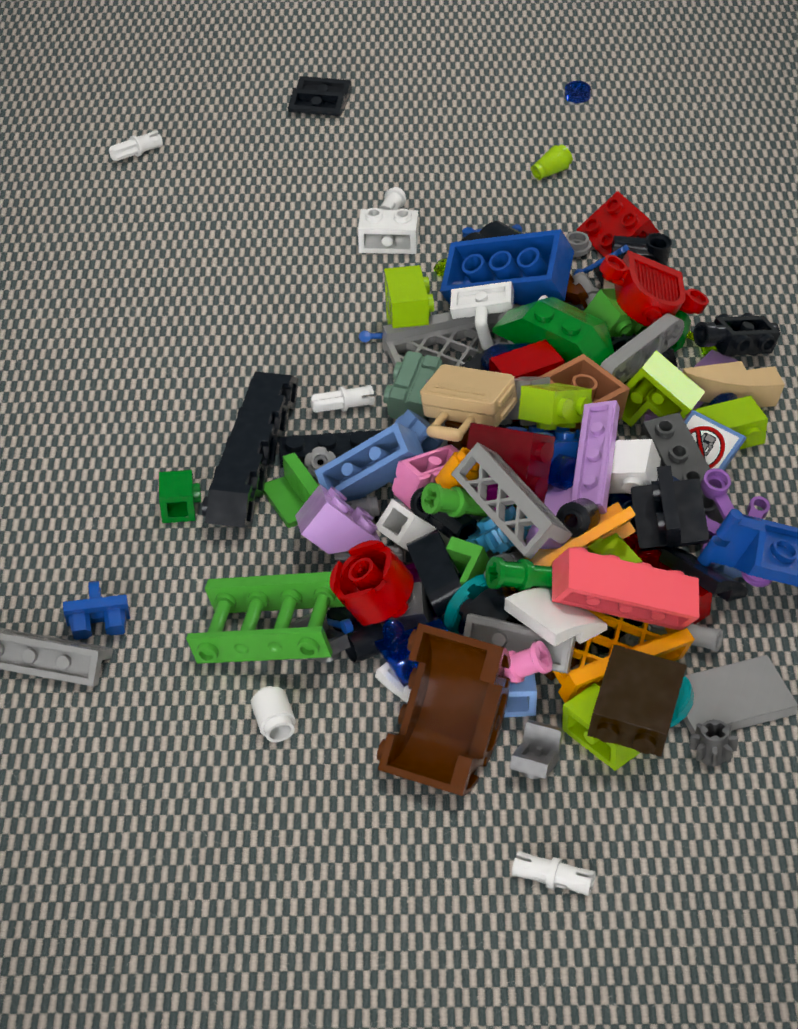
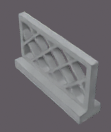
[382,311,513,367]

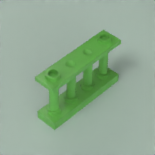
[186,571,345,664]

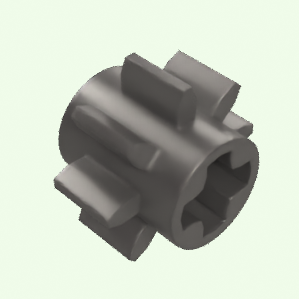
[690,719,738,767]

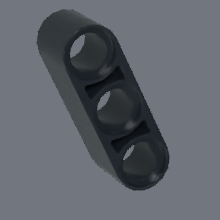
[406,529,461,617]

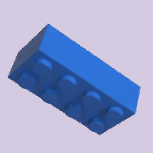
[440,229,574,305]

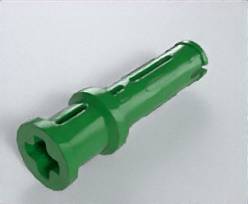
[485,556,552,591]

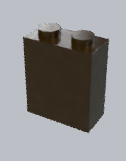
[587,644,687,757]

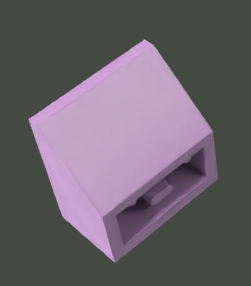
[295,484,381,554]

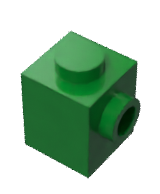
[159,470,201,523]

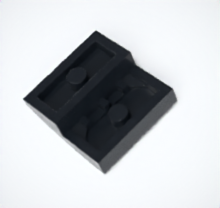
[288,76,352,116]
[658,547,748,602]

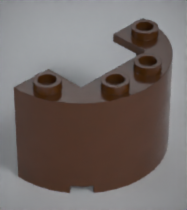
[377,623,511,796]

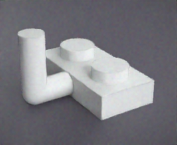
[450,281,514,350]

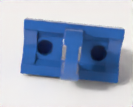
[63,581,130,640]

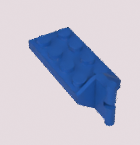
[698,509,798,587]

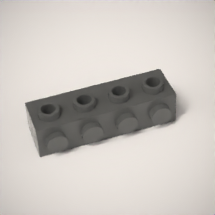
[637,412,724,539]

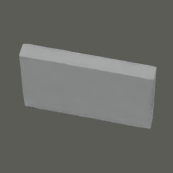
[683,655,798,735]

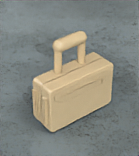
[420,364,518,442]

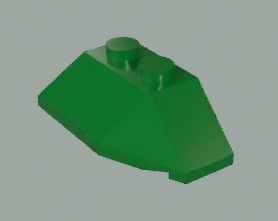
[492,296,614,366]

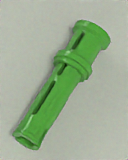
[421,483,517,518]

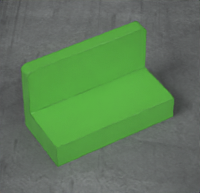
[264,452,319,528]
[446,536,489,586]

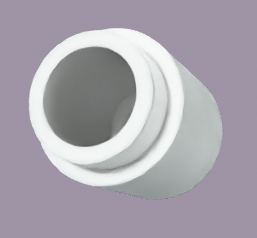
[251,686,296,742]

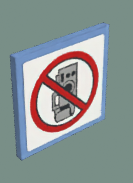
[685,410,746,470]

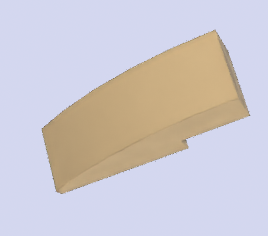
[683,361,785,408]

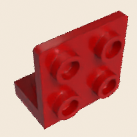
[576,191,659,257]

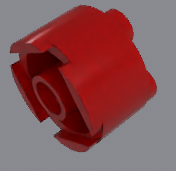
[330,540,414,626]

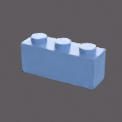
[315,423,424,502]

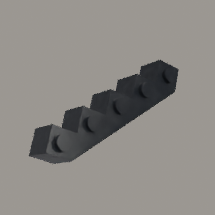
[202,371,299,529]

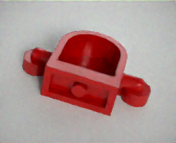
[599,250,709,327]

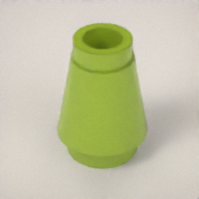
[531,144,573,180]

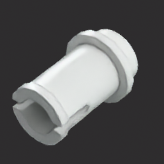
[378,187,406,210]

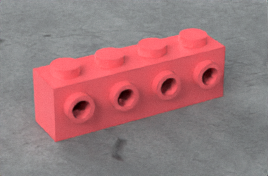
[552,547,700,631]

